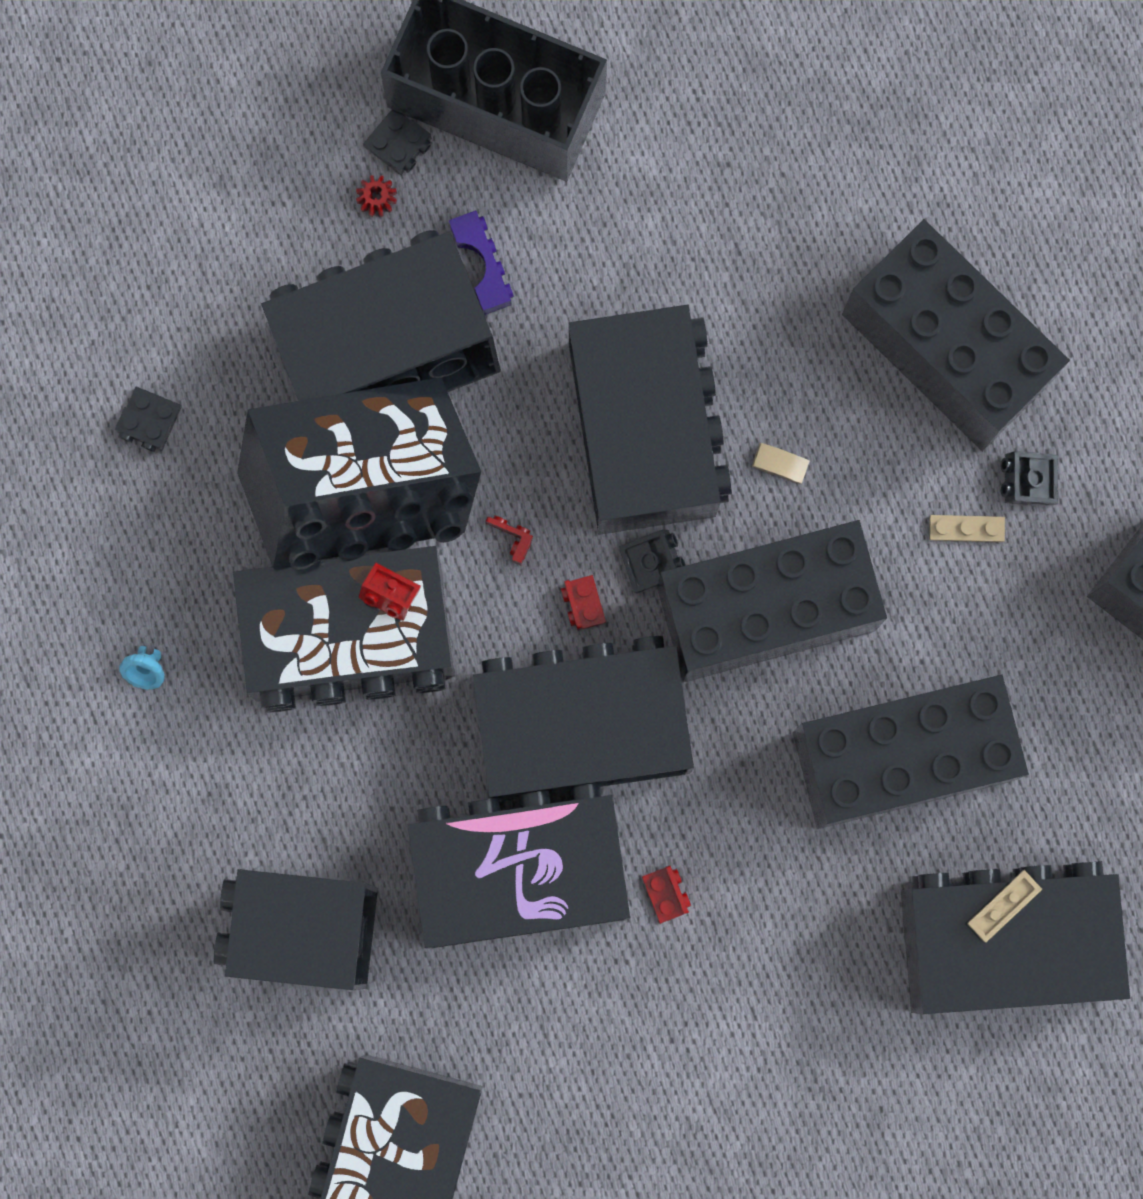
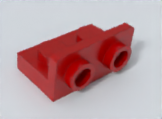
[359,563,421,621]
[561,575,606,631]
[642,865,691,924]

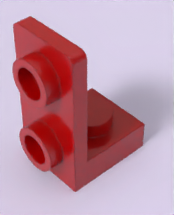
[485,515,533,566]

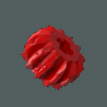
[356,175,397,217]

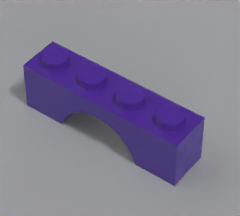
[449,210,514,315]

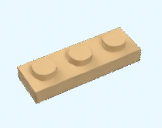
[929,515,1005,542]
[967,870,1042,943]

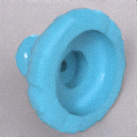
[119,646,165,690]

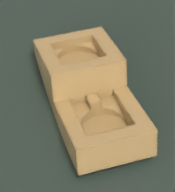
[752,443,810,484]

